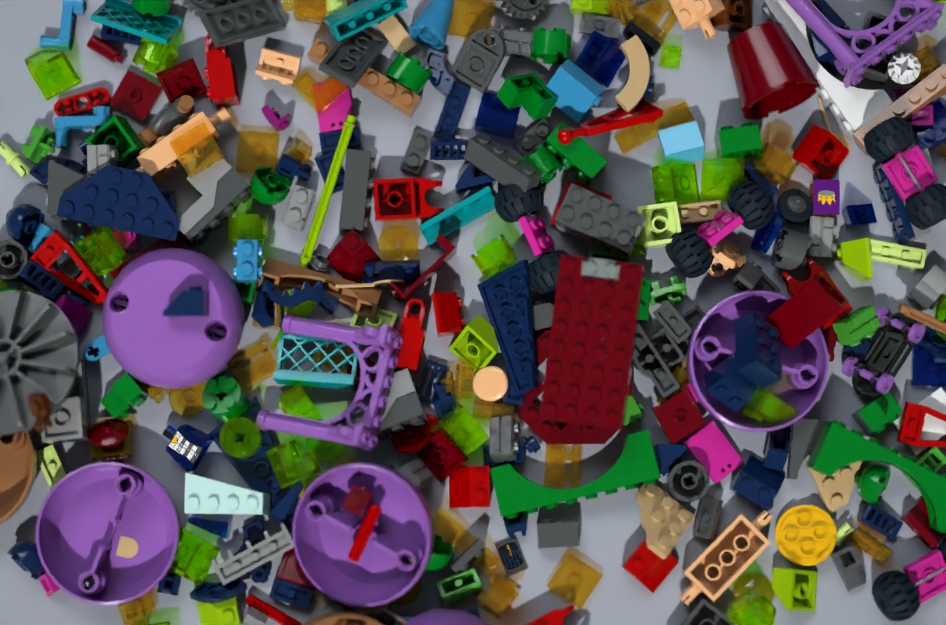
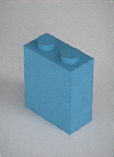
[546,59,605,124]

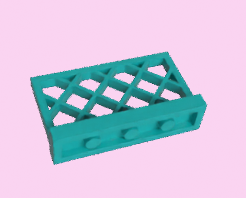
[91,0,183,45]
[273,334,360,390]

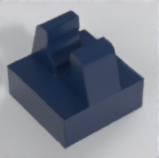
[503,513,527,539]
[157,573,182,596]

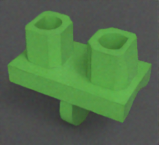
[21,125,56,164]
[650,276,686,306]

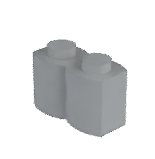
[906,264,946,311]

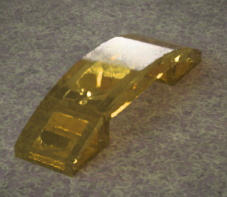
[614,102,694,155]
[432,507,502,576]

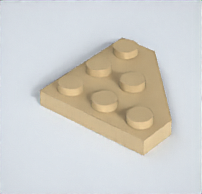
[804,457,862,514]
[635,482,695,560]

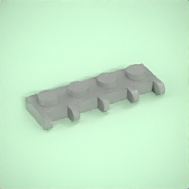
[210,521,294,585]

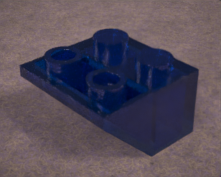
[574,30,626,89]

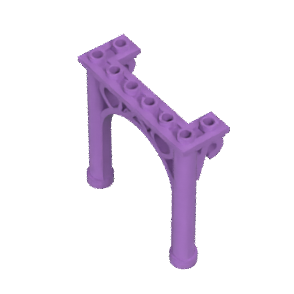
[785,0,945,88]
[256,313,403,453]

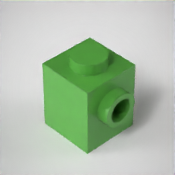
[625,395,644,428]

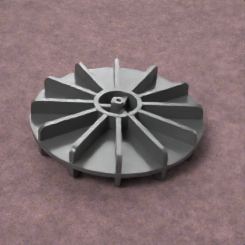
[0,290,80,435]

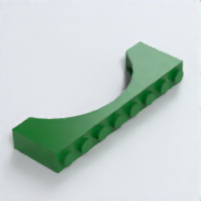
[806,420,946,535]
[490,430,661,519]

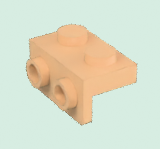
[255,47,302,85]

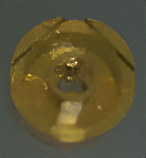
[753,142,800,186]
[477,572,522,620]

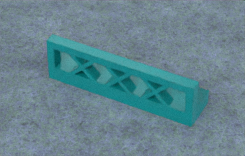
[419,186,495,246]

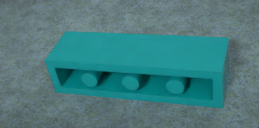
[324,0,408,42]

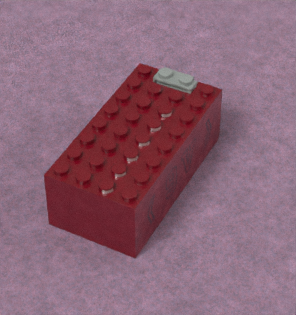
[539,254,645,430]

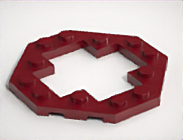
[518,330,633,445]

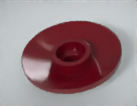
[89,419,129,447]

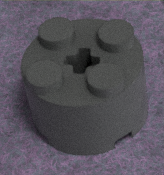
[771,227,812,272]
[0,239,32,283]
[667,461,710,502]

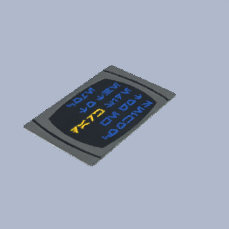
[495,535,528,576]

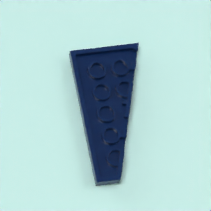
[477,260,537,396]
[209,396,296,527]

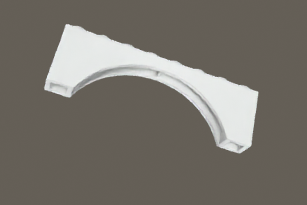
[762,0,893,135]

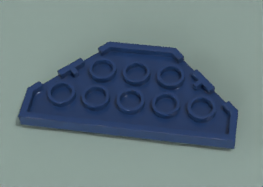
[56,165,181,241]

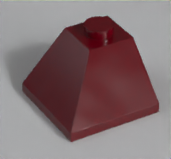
[327,229,382,283]

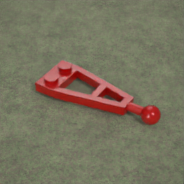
[557,100,663,145]
[30,229,126,309]
[897,402,946,447]

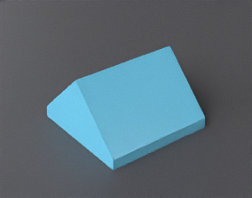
[657,120,704,168]

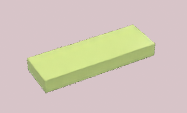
[868,238,927,270]

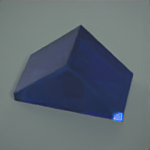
[841,203,877,230]

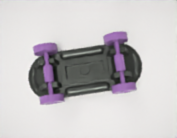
[842,306,925,400]

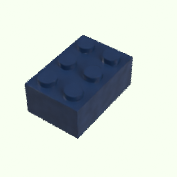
[734,311,782,389]

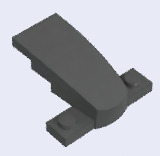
[633,305,711,398]

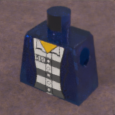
[162,424,215,472]

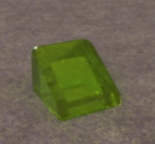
[659,44,682,70]

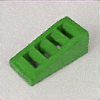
[903,447,946,489]

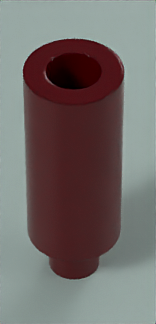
[87,34,126,64]

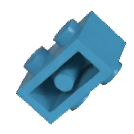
[233,240,263,283]

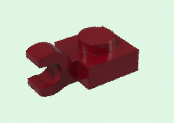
[823,326,837,362]

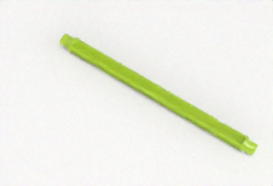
[299,115,356,268]

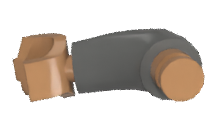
[138,95,195,148]

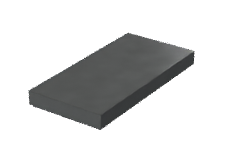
[198,0,287,48]
[318,29,389,88]

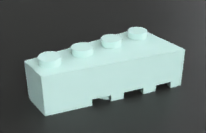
[184,473,270,515]

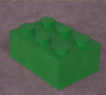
[545,122,607,186]

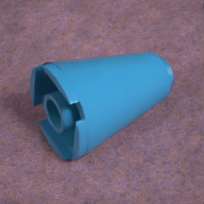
[409,0,454,50]

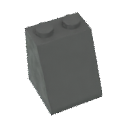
[47,160,88,223]

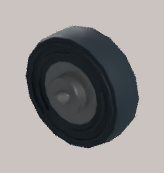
[777,189,813,224]

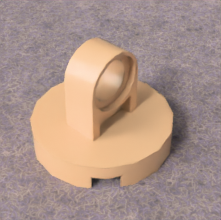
[708,238,747,277]

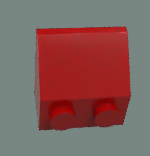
[791,125,850,180]
[432,292,465,337]
[449,466,490,508]
[621,536,679,593]

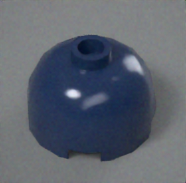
[5,204,45,245]
[7,540,45,580]

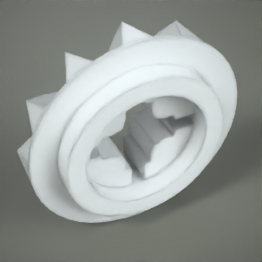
[888,52,921,84]

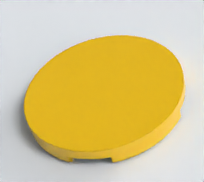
[775,505,837,566]

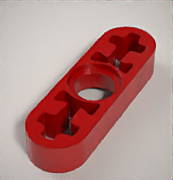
[54,87,111,117]

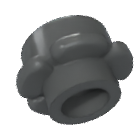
[311,255,329,273]

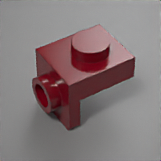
[342,485,372,517]

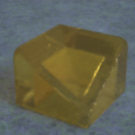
[284,137,312,165]

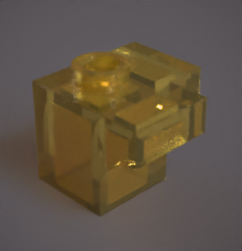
[909,46,940,86]
[118,591,156,625]

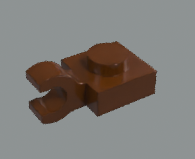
[27,393,52,431]

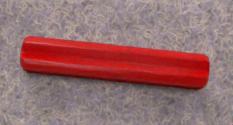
[348,504,382,562]
[245,594,301,625]

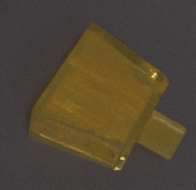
[282,0,326,25]

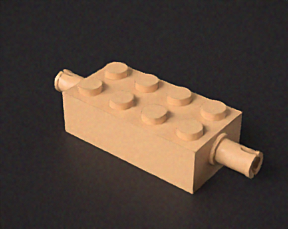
[669,0,725,40]
[135,107,231,184]
[679,509,773,606]

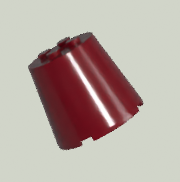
[727,22,820,120]

